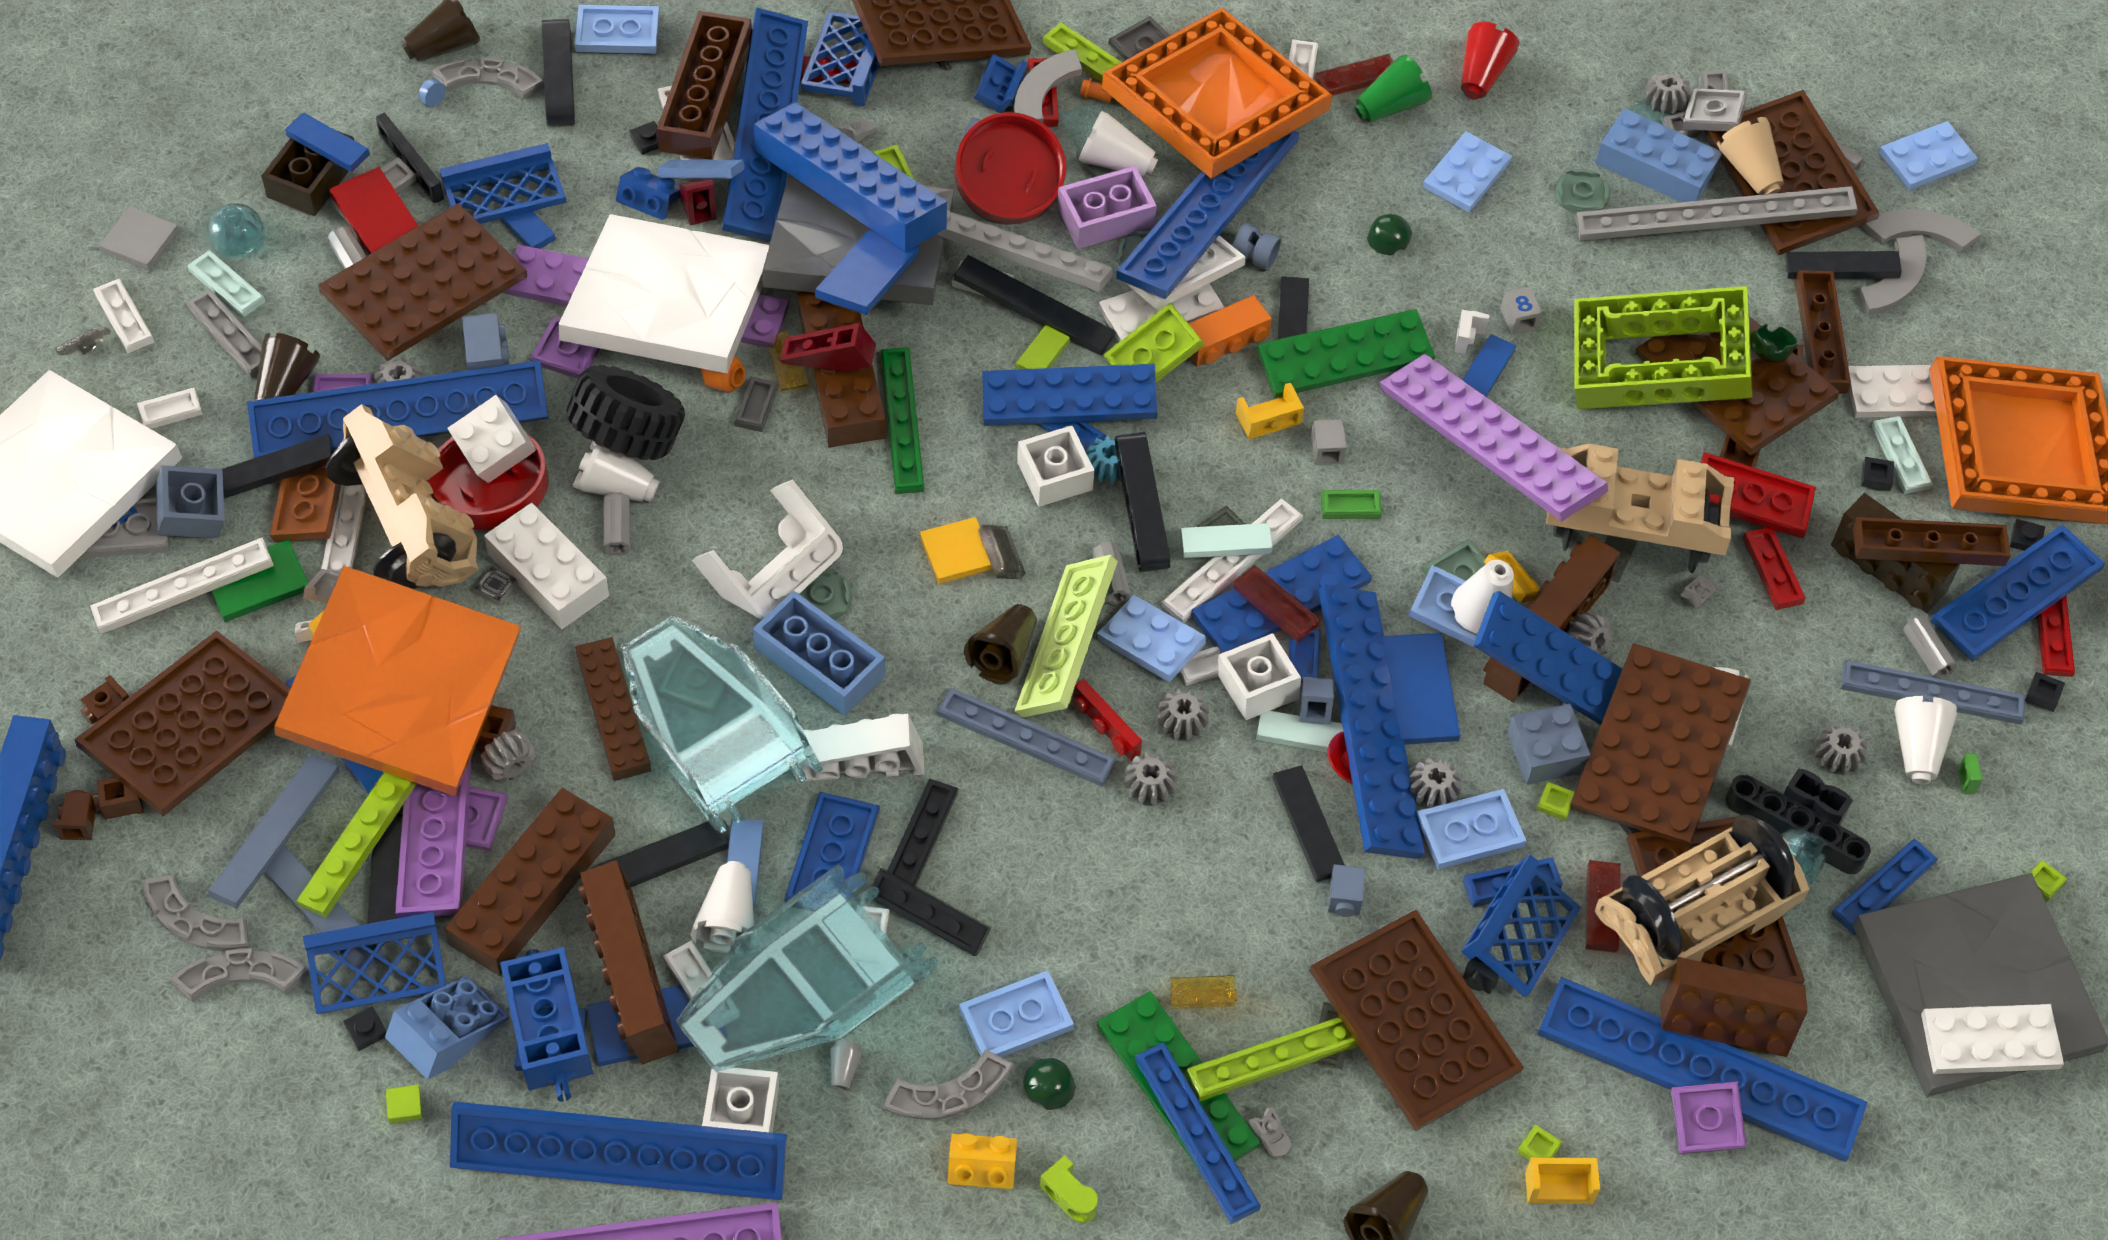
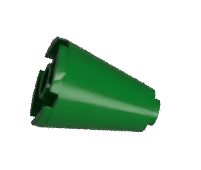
[1354,54,1432,122]

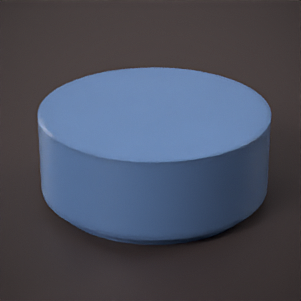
[419,78,446,107]

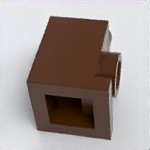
[80,675,129,725]
[475,705,516,753]
[93,777,144,820]
[53,790,96,840]

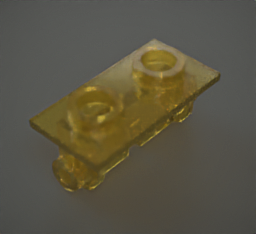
[768,332,809,391]
[1170,975,1237,1009]

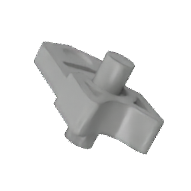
[839,119,877,143]
[1680,576,1716,609]
[1249,1107,1292,1157]

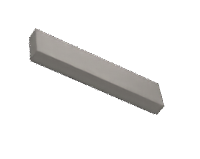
[186,289,262,378]

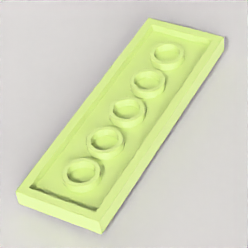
[1015,555,1118,717]

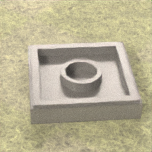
[1683,89,1747,131]
[99,206,179,270]

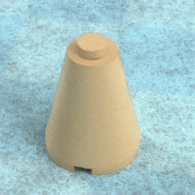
[1717,117,1784,195]

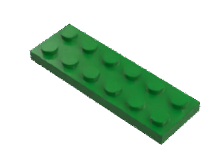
[1256,309,1436,398]
[1097,991,1260,1170]

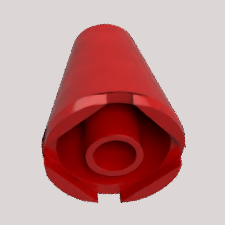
[1461,22,1519,100]

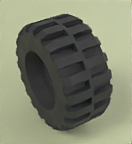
[566,365,685,460]

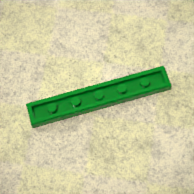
[881,347,924,494]

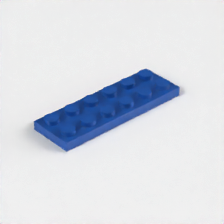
[982,364,1157,426]
[1931,524,2105,662]
[1191,535,1372,654]
[1473,591,1623,725]

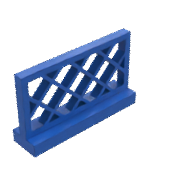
[801,11,880,106]
[440,143,567,224]
[1461,854,1581,997]
[303,912,446,1014]

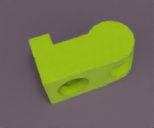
[1040,1155,1098,1223]

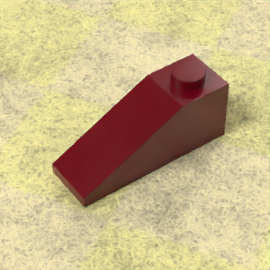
[780,323,877,372]

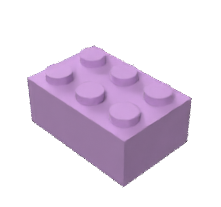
[1057,165,1157,249]

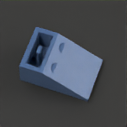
[385,975,509,1080]

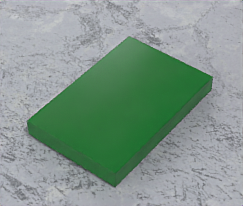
[211,539,309,622]

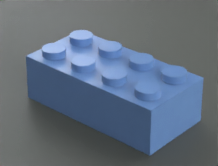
[1596,108,1722,202]
[753,590,885,716]

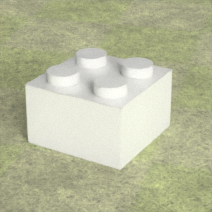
[447,395,537,483]
[1017,425,1094,507]
[1218,633,1301,720]
[702,1065,779,1133]

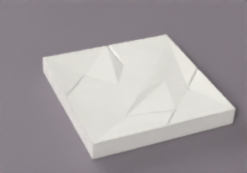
[559,214,769,373]
[0,370,182,578]

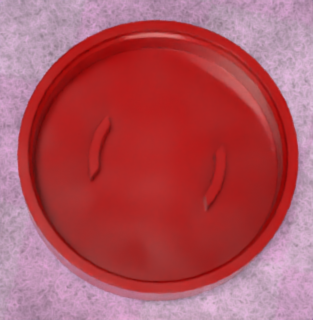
[954,112,1066,225]
[427,433,549,530]

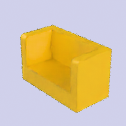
[1235,383,1304,440]
[1525,1157,1600,1204]

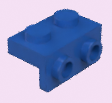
[973,54,1027,113]
[616,167,681,220]

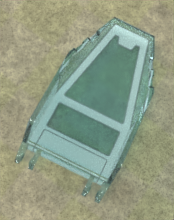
[621,615,823,834]
[676,865,938,1072]

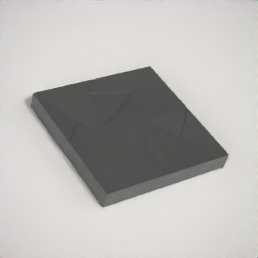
[763,174,954,305]
[1852,873,2108,1097]

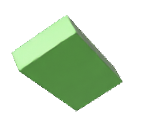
[1321,490,1382,519]

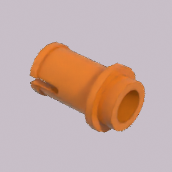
[1080,78,1113,104]

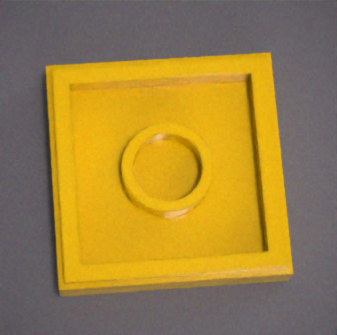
[920,517,995,584]

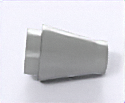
[830,1040,863,1091]

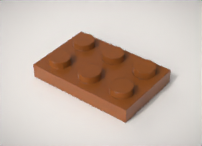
[270,465,341,542]

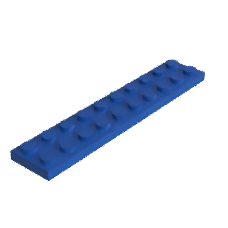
[722,7,808,242]
[1116,131,1299,299]
[247,360,549,458]
[1319,584,1425,859]
[1537,977,1868,1162]
[450,1102,787,1200]

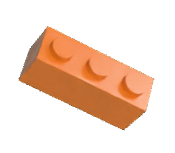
[1188,295,1272,367]

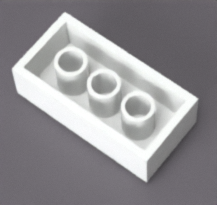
[484,503,609,629]

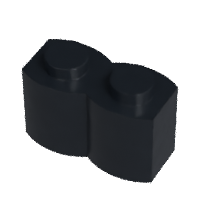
[1784,769,1853,825]

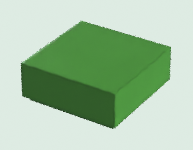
[1957,753,1982,794]

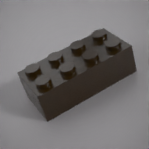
[1831,493,1960,613]

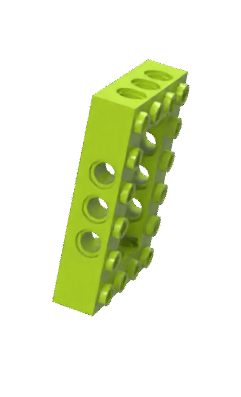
[1574,286,1752,409]

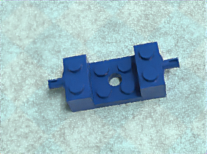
[500,947,594,1102]

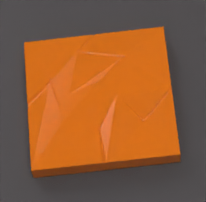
[1102,8,1332,179]
[1929,356,2108,524]
[274,566,521,796]

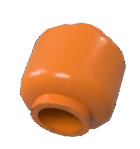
[701,356,745,393]

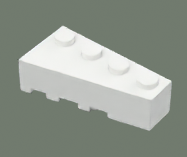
[789,713,925,781]

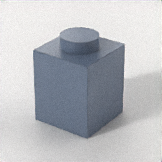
[1299,677,1333,724]
[1328,864,1365,917]

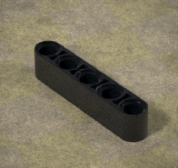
[542,19,575,126]
[1115,432,1171,573]
[1725,775,1871,874]

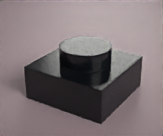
[630,121,659,155]
[1861,457,1894,491]
[2009,518,2045,551]
[2025,671,2065,712]
[1463,956,1499,994]
[343,1006,387,1051]

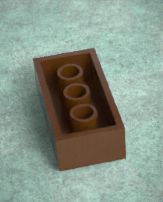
[1660,957,1807,1057]

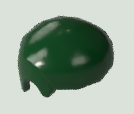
[1367,214,1412,255]
[1750,324,1797,363]
[1023,1058,1076,1110]

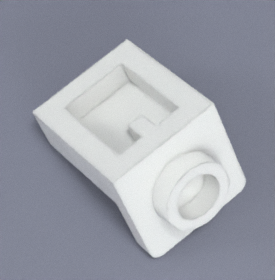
[1454,310,1489,354]

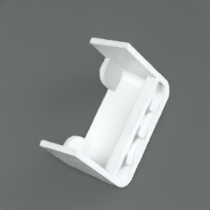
[692,479,843,619]

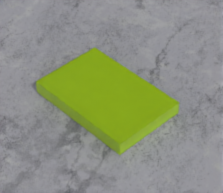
[1104,302,1205,383]

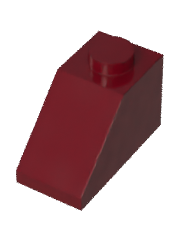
[679,178,717,226]

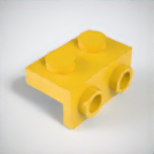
[947,1133,1017,1189]

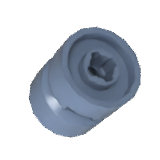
[1233,223,1282,271]

